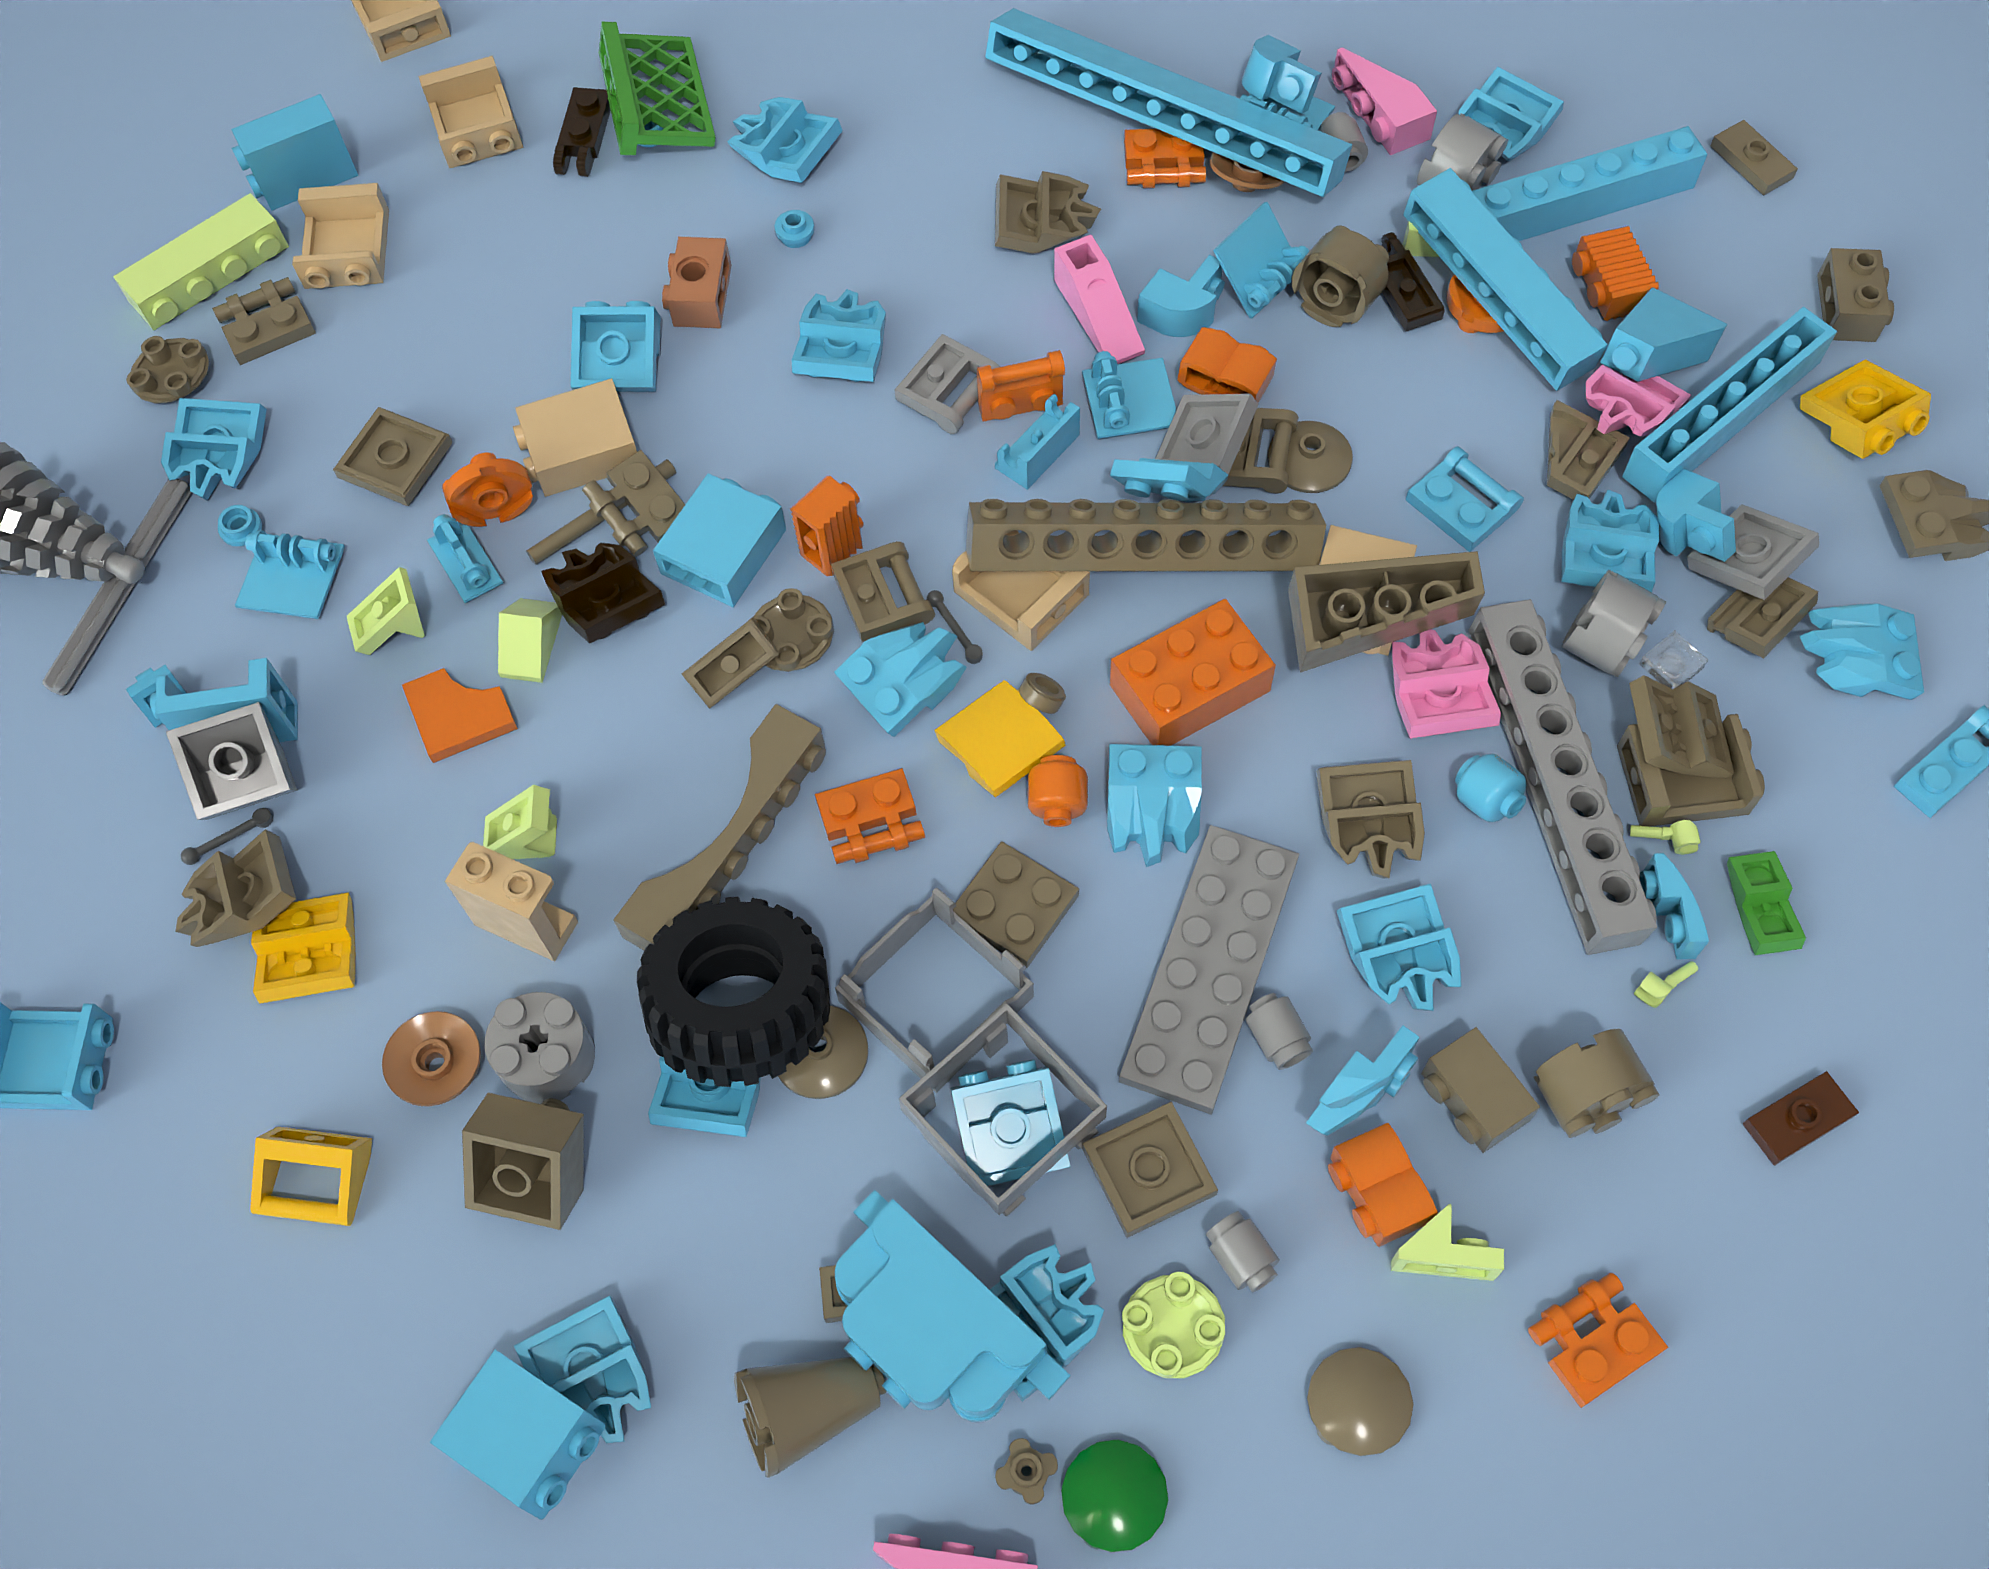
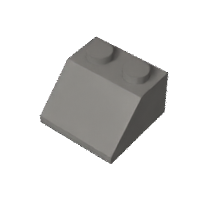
[166,702,298,820]

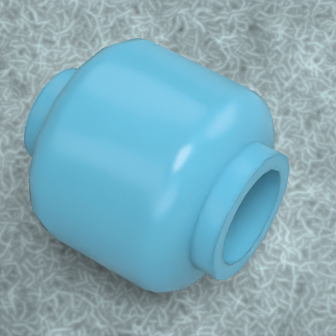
[1455,753,1527,822]

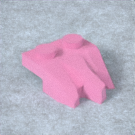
[1586,365,1691,437]
[1392,629,1501,739]

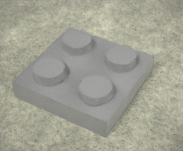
[1155,394,1259,474]
[1687,504,1819,600]

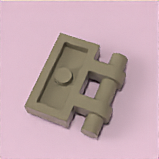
[212,277,316,365]
[582,450,685,557]

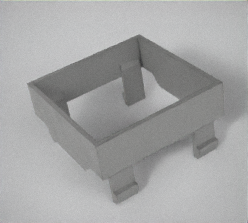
[835,888,1034,1093]
[899,1004,1107,1216]

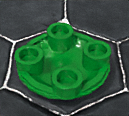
[1061,1440,1168,1552]

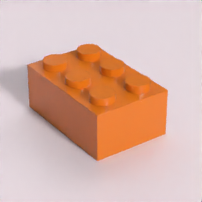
[1110,598,1276,746]

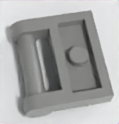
[895,334,1000,434]

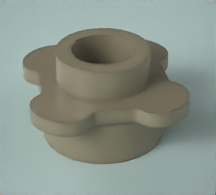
[995,1438,1058,1504]

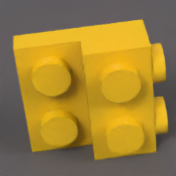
[1800,359,1931,459]

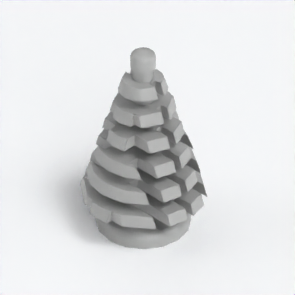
[0,442,145,584]

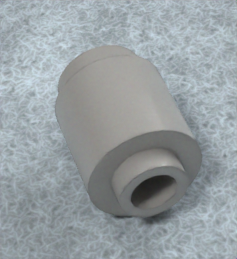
[1321,112,1368,172]
[1246,993,1313,1070]
[1206,1211,1280,1293]

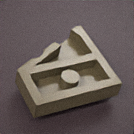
[1547,400,1630,500]

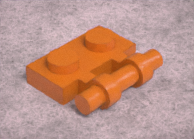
[1124,129,1206,188]
[815,768,925,865]
[1528,1273,1669,1408]

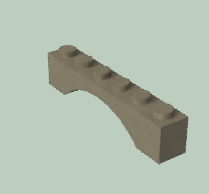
[613,704,826,950]

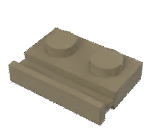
[1707,577,1819,658]

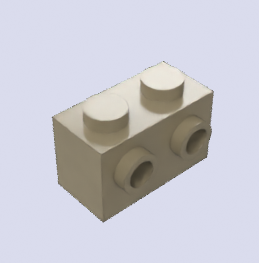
[1817,248,1894,342]

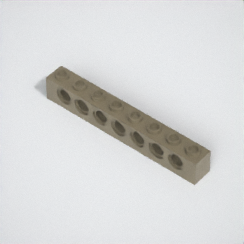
[966,499,1326,571]

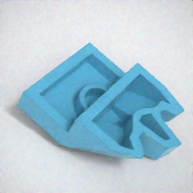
[1458,66,1564,161]
[727,97,843,183]
[791,289,886,382]
[161,398,267,501]
[1110,458,1229,502]
[1561,490,1659,592]
[1799,603,1924,700]
[834,622,967,737]
[1107,744,1202,867]
[1336,884,1461,1011]
[1306,1025,1420,1136]
[648,1056,761,1137]
[989,1244,1104,1402]
[514,1295,651,1443]

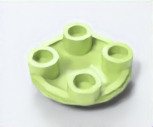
[1122,1272,1225,1378]

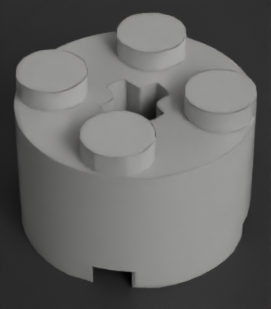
[1417,113,1508,191]
[1562,569,1666,677]
[484,992,595,1104]

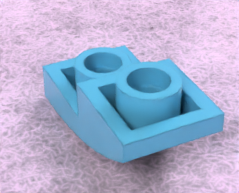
[1639,853,1709,960]

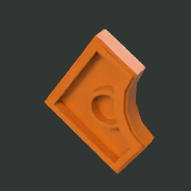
[402,668,518,763]

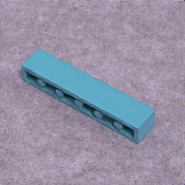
[1472,126,1708,241]
[1403,168,1608,391]
[1622,306,1837,503]

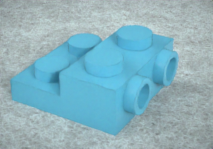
[571,301,661,392]
[950,1059,1071,1186]

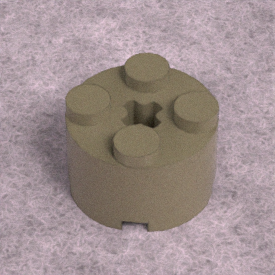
[1292,225,1389,327]
[1534,1029,1659,1138]

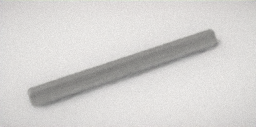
[43,479,191,696]

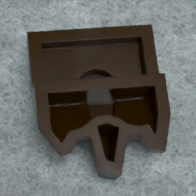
[541,543,665,644]

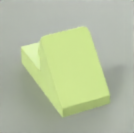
[346,567,425,655]
[483,785,557,859]
[1391,1204,1504,1281]

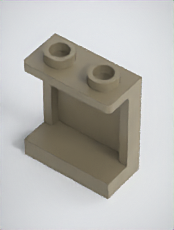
[1617,714,1765,826]

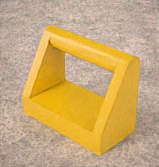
[250,1126,372,1226]

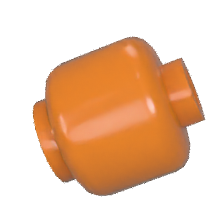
[1028,755,1088,827]

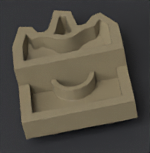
[995,171,1101,253]
[1880,470,1989,561]
[1316,760,1425,879]
[175,829,296,947]

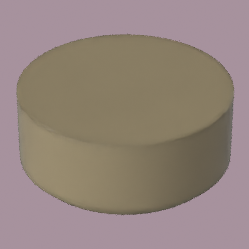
[1019,673,1066,714]

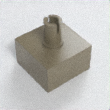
[462,1093,584,1230]

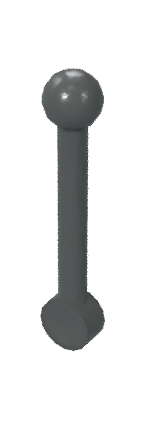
[927,590,983,664]
[181,808,273,865]

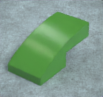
[1727,851,1806,955]

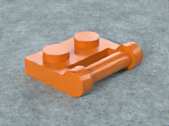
[977,350,1065,422]

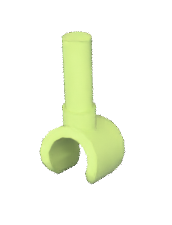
[1630,820,1701,855]
[1634,961,1698,1008]

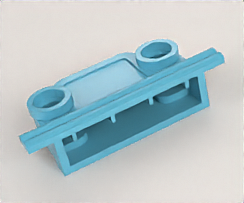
[835,1190,1071,1422]

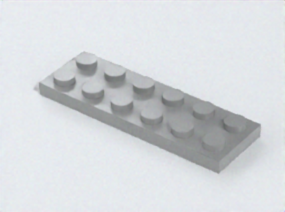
[1119,825,1299,1115]

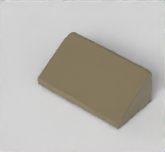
[682,617,779,709]

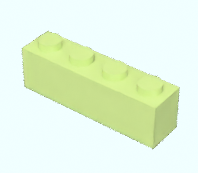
[113,193,289,331]

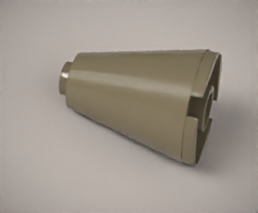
[734,1357,886,1478]

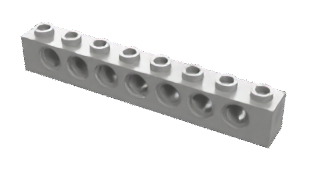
[1468,599,1657,955]

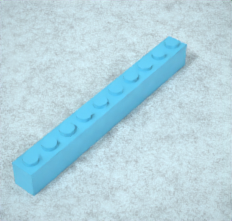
[985,8,1353,197]

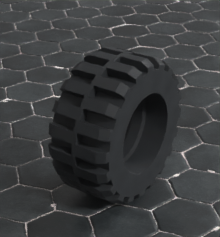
[637,897,830,1087]

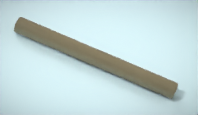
[526,459,676,565]

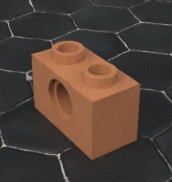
[662,236,732,328]

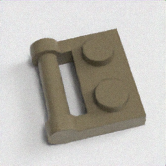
[1223,408,1298,493]
[831,541,935,642]

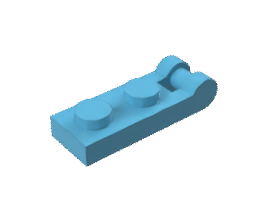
[1894,705,1989,818]

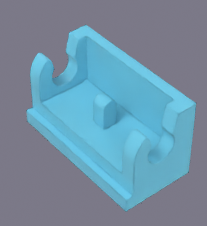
[995,394,1080,490]

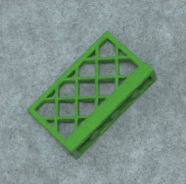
[598,21,716,155]

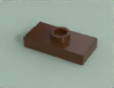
[1743,1071,1859,1166]

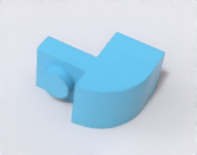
[1242,35,1322,114]
[1137,255,1225,337]
[1656,469,1736,562]

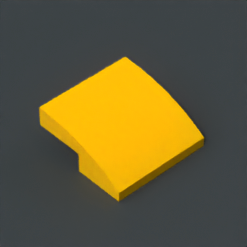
[934,680,1066,798]
[251,892,356,1004]

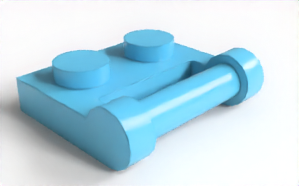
[1406,446,1524,552]

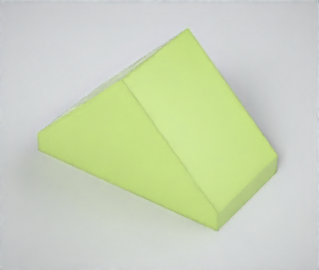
[498,598,562,683]

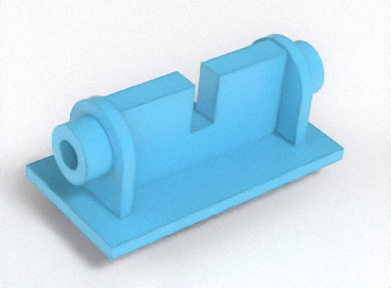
[427,514,503,603]

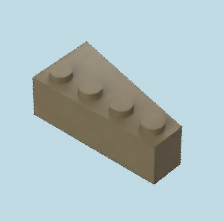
[1288,551,1485,673]

